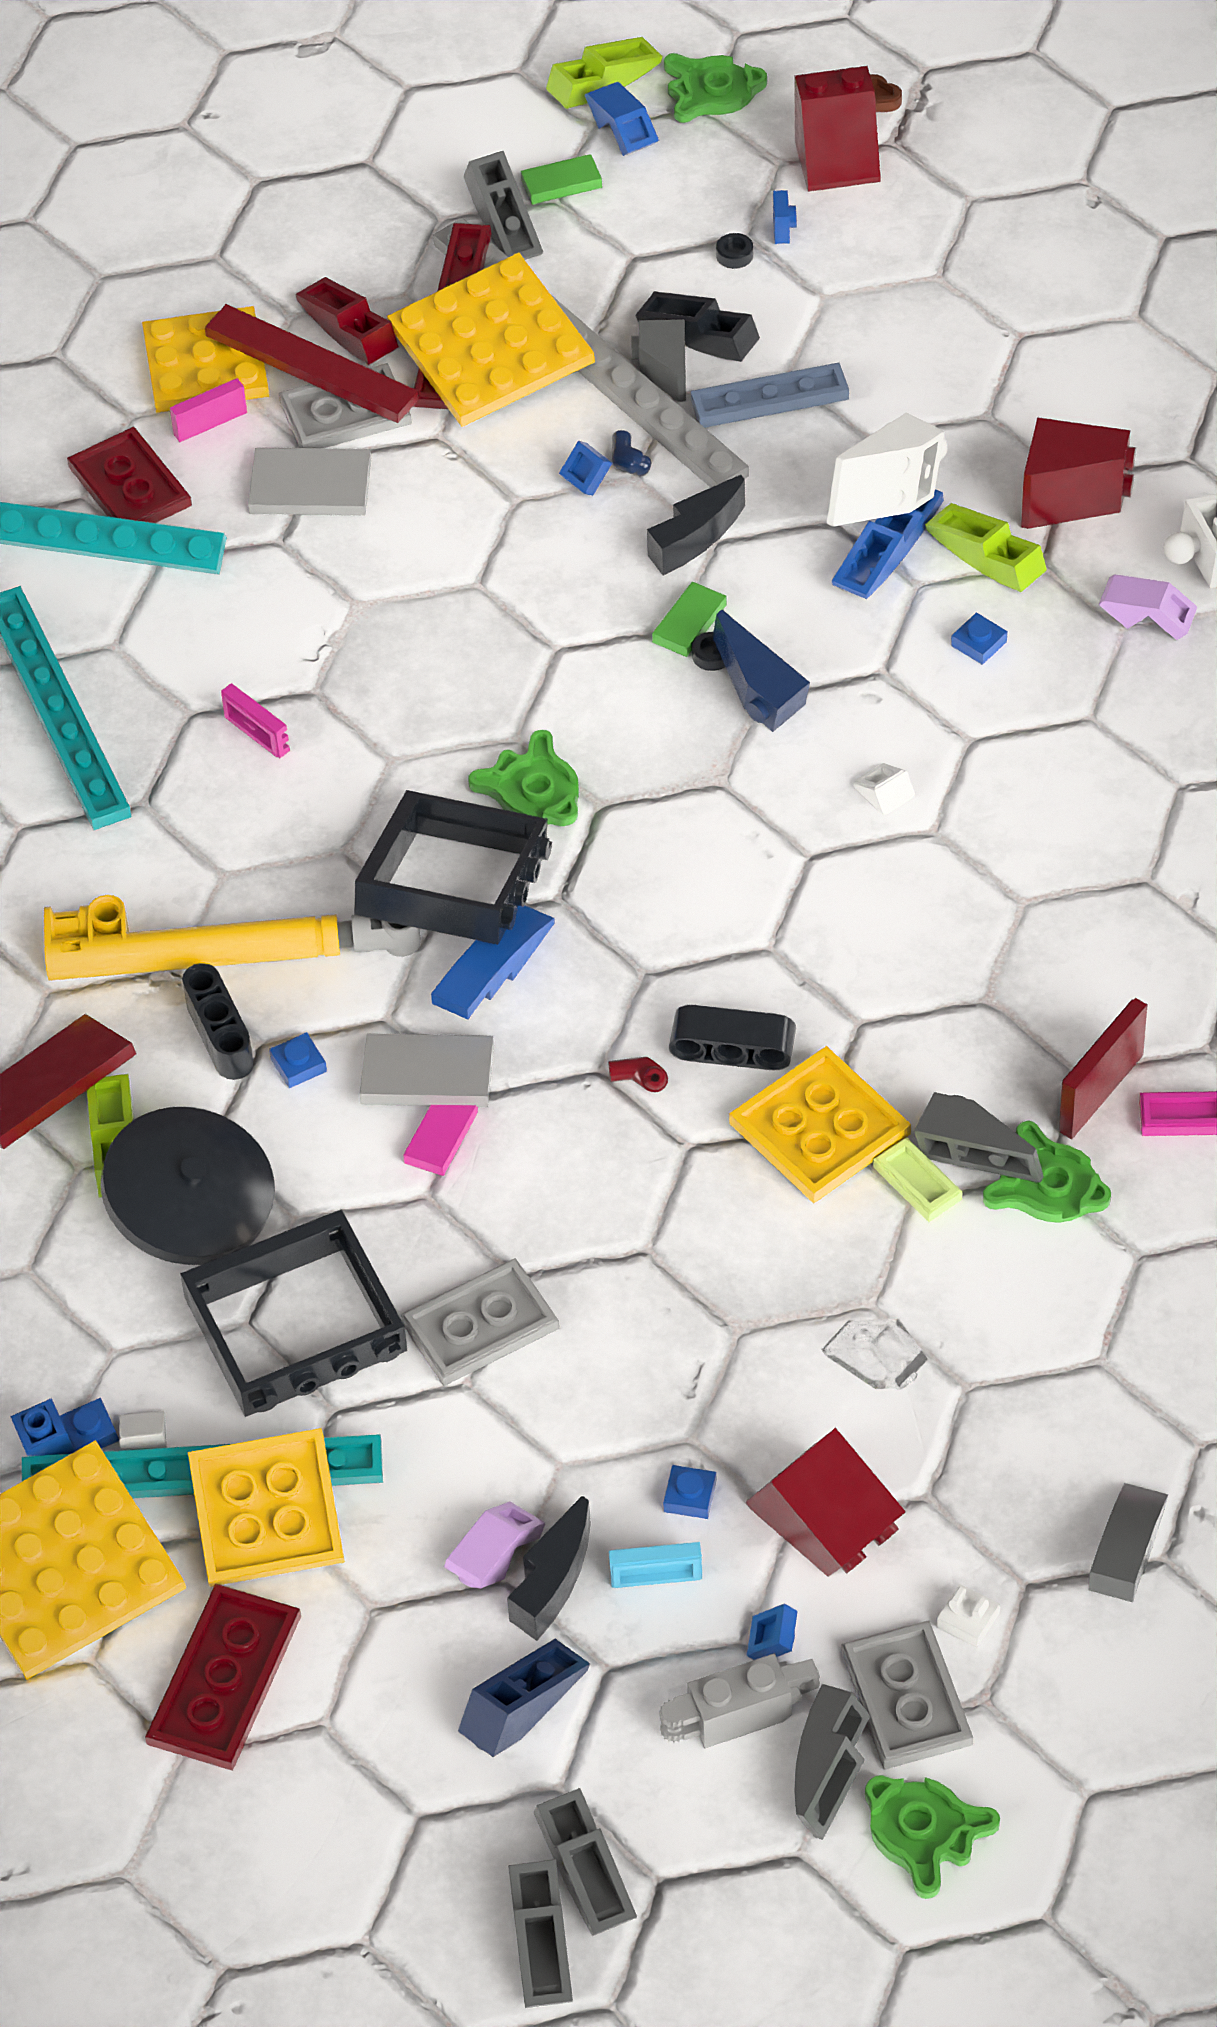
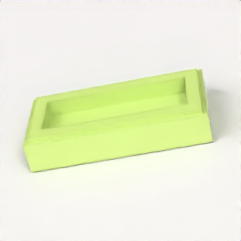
[873,1137,962,1222]

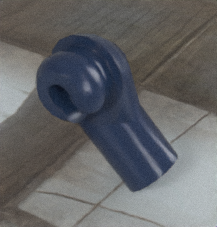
[612,430,652,476]

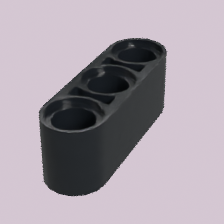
[182,963,254,1080]
[669,1005,796,1070]

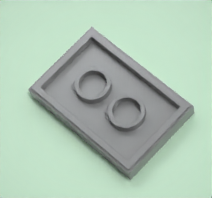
[279,363,412,448]
[248,448,371,515]
[360,1033,494,1107]
[401,1258,559,1386]
[841,1620,973,1770]

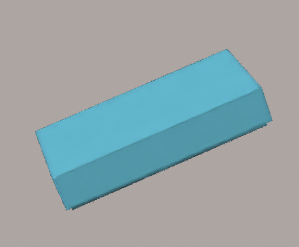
[609,1542,702,1588]

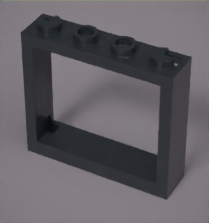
[354,790,552,945]
[180,1209,408,1417]

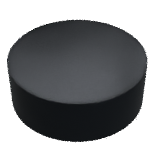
[716,233,753,269]
[692,632,725,671]

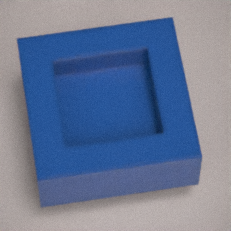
[773,190,797,244]
[559,441,612,496]
[951,612,1008,665]
[269,1032,327,1089]
[663,1465,717,1519]
[747,1603,798,1660]

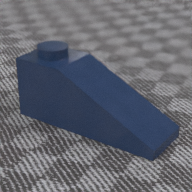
[712,609,810,732]
[458,1638,590,1757]

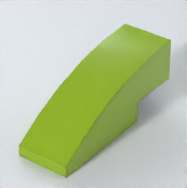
[546,37,663,109]
[925,503,1047,592]
[87,1074,134,1198]

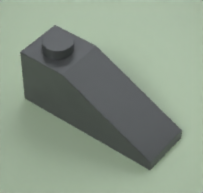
[463,150,543,260]
[914,1092,1044,1183]

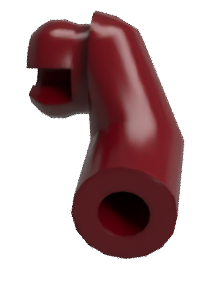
[608,1057,668,1093]

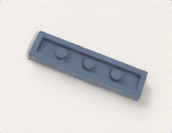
[691,362,849,428]

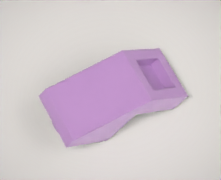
[1099,574,1197,640]
[444,1502,545,1589]

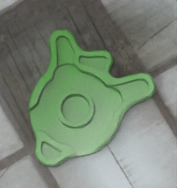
[664,53,767,123]
[468,730,579,826]
[983,1120,1111,1223]
[865,1775,1000,1899]

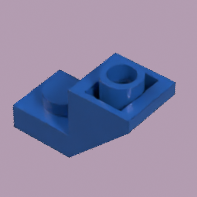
[585,82,659,156]
[10,1397,119,1456]

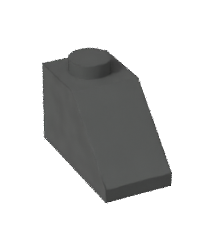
[631,319,686,402]

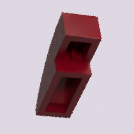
[295,277,399,365]

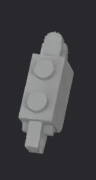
[659,1653,820,1749]

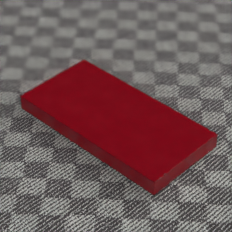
[0,1014,136,1149]
[145,1583,301,1771]

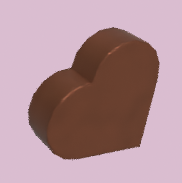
[870,74,902,112]

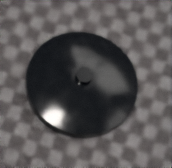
[101,1107,275,1265]

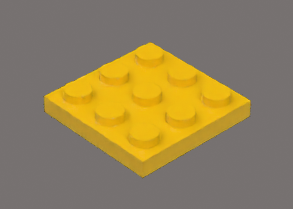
[142,306,270,413]
[729,1046,911,1204]
[188,1428,345,1587]

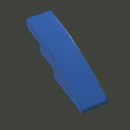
[832,489,944,599]
[431,905,555,1020]

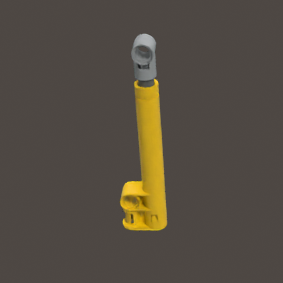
[44,895,421,981]

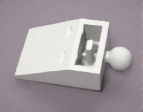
[827,412,947,526]
[1163,493,1217,588]

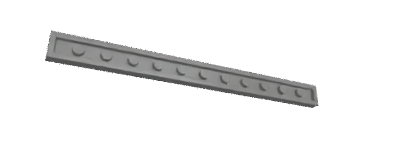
[433,218,749,488]

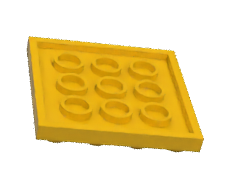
[387,252,595,427]
[0,1440,186,1680]

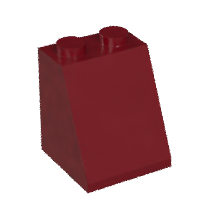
[794,66,881,192]
[1021,417,1136,529]
[745,1427,906,1577]

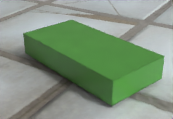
[521,154,602,204]
[652,581,727,657]

